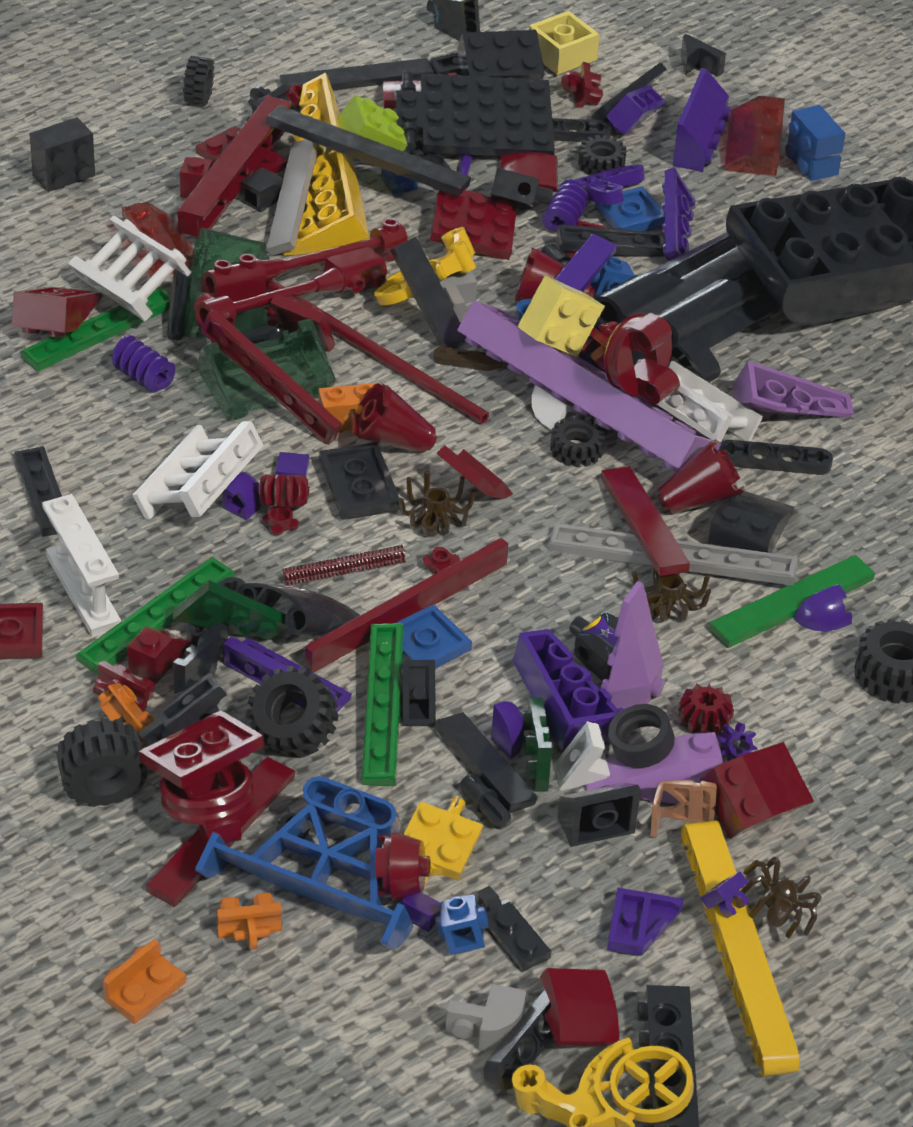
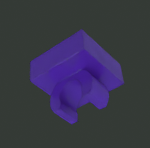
[700,871,749,918]

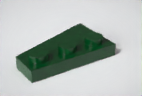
[173,580,286,640]
[522,697,552,792]

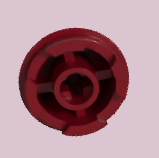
[375,831,431,902]

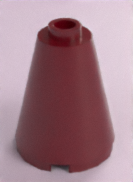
[514,247,595,302]
[352,383,437,453]
[657,439,745,514]

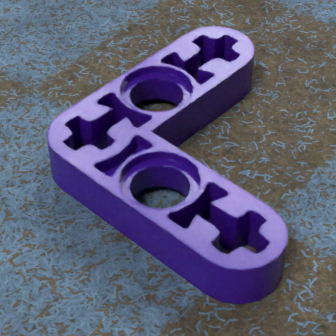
[575,164,645,205]

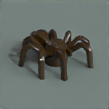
[398,470,476,536]
[632,568,711,622]
[740,856,822,939]

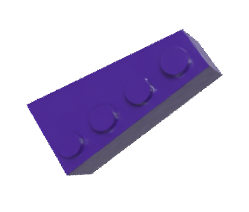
[512,629,623,752]

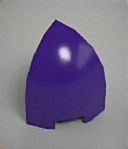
[222,472,262,521]
[794,584,852,632]
[491,701,525,760]

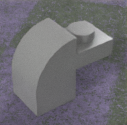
[437,271,477,323]
[446,984,527,1051]

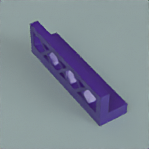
[224,636,352,712]

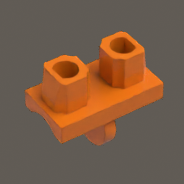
[217,892,282,950]

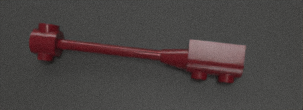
[202,218,408,302]
[194,247,387,328]

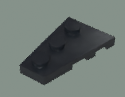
[173,622,228,695]

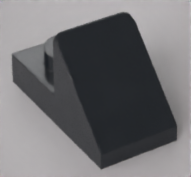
[681,34,726,77]
[401,659,436,726]

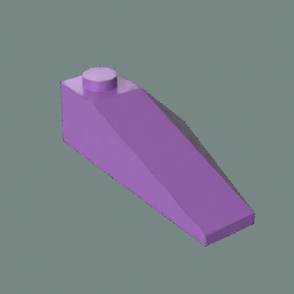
[732,361,854,417]
[601,581,665,709]
[585,732,723,805]

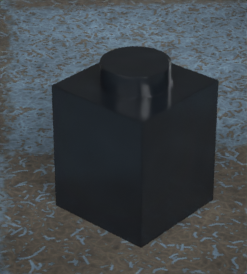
[240,167,282,212]

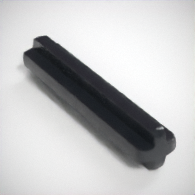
[167,270,189,340]

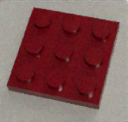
[430,190,517,260]

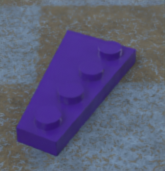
[662,167,696,260]

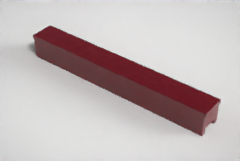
[177,95,291,239]

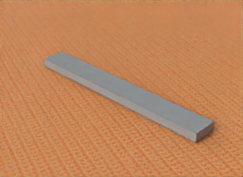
[549,523,798,586]

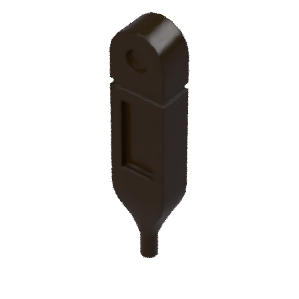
[433,347,509,371]

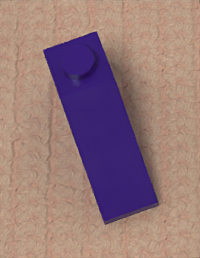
[606,85,667,135]

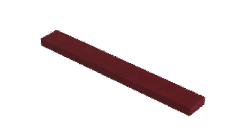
[305,538,509,673]

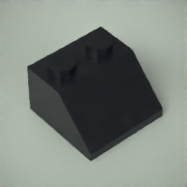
[558,783,641,847]

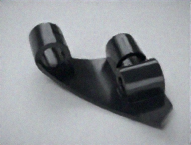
[235,583,360,637]

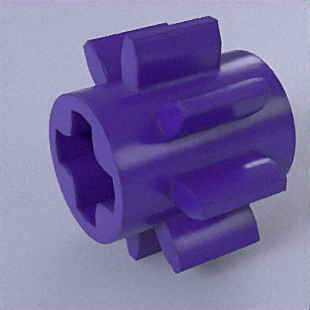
[716,722,758,761]

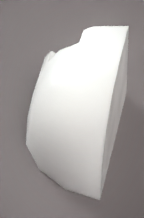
[532,385,581,430]

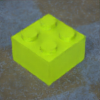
[337,95,408,151]

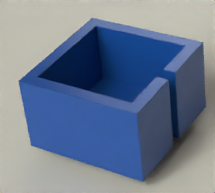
[785,105,846,181]

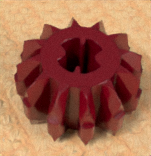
[258,474,310,506]
[678,682,734,735]

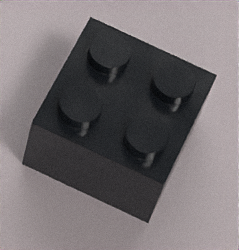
[29,117,95,192]

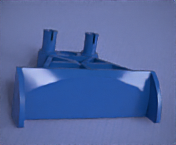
[196,776,414,950]

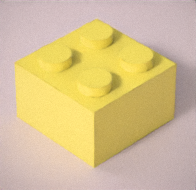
[529,11,600,75]
[518,276,605,357]

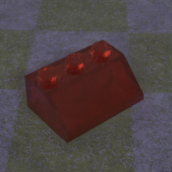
[724,95,785,177]
[122,201,204,278]

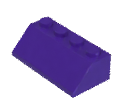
[673,68,732,172]

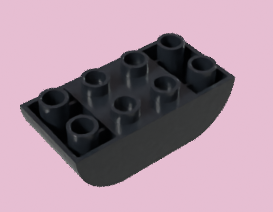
[726,177,913,325]

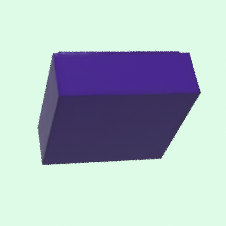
[276,452,309,477]

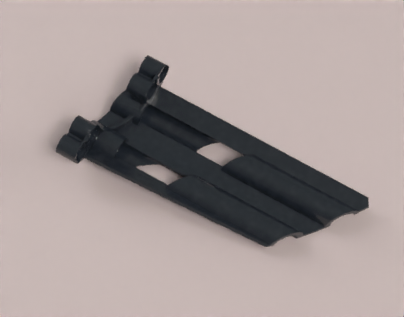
[593,232,780,383]

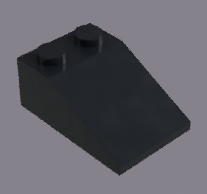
[708,491,795,553]

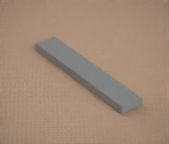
[266,139,319,256]

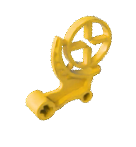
[374,227,476,306]
[512,1037,694,1127]

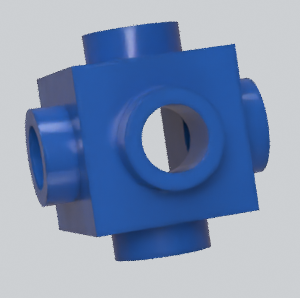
[591,256,635,295]
[436,894,489,955]

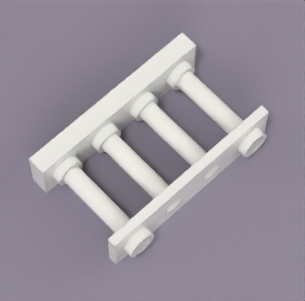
[68,215,192,322]
[636,359,763,442]
[133,421,264,520]
[42,494,121,637]

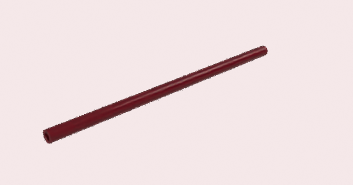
[231,258,489,424]

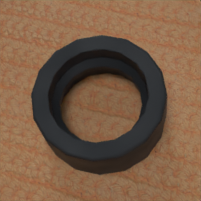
[608,704,675,768]

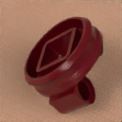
[604,313,680,405]
[159,760,254,847]

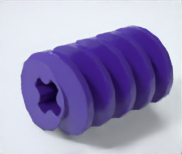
[542,179,590,232]
[112,335,176,393]

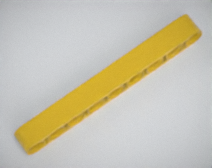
[681,820,800,1077]

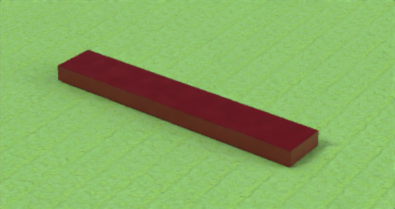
[201,309,342,445]
[601,466,690,577]
[146,756,295,907]

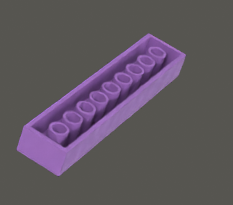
[457,300,721,472]

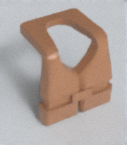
[651,780,717,838]

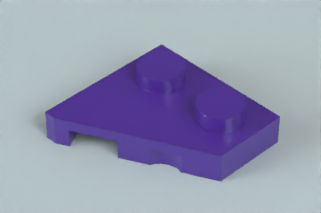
[607,887,684,956]

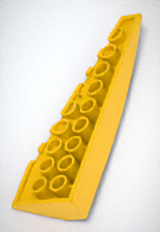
[283,73,370,256]

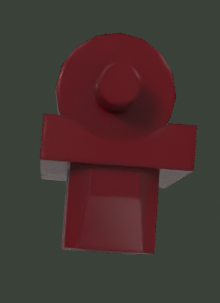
[561,61,603,108]
[580,321,619,371]
[93,661,155,712]

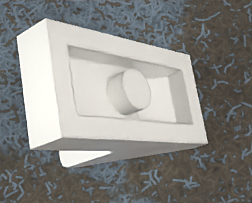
[554,721,610,789]

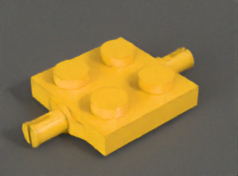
[404,796,483,888]

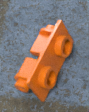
[97,683,154,747]

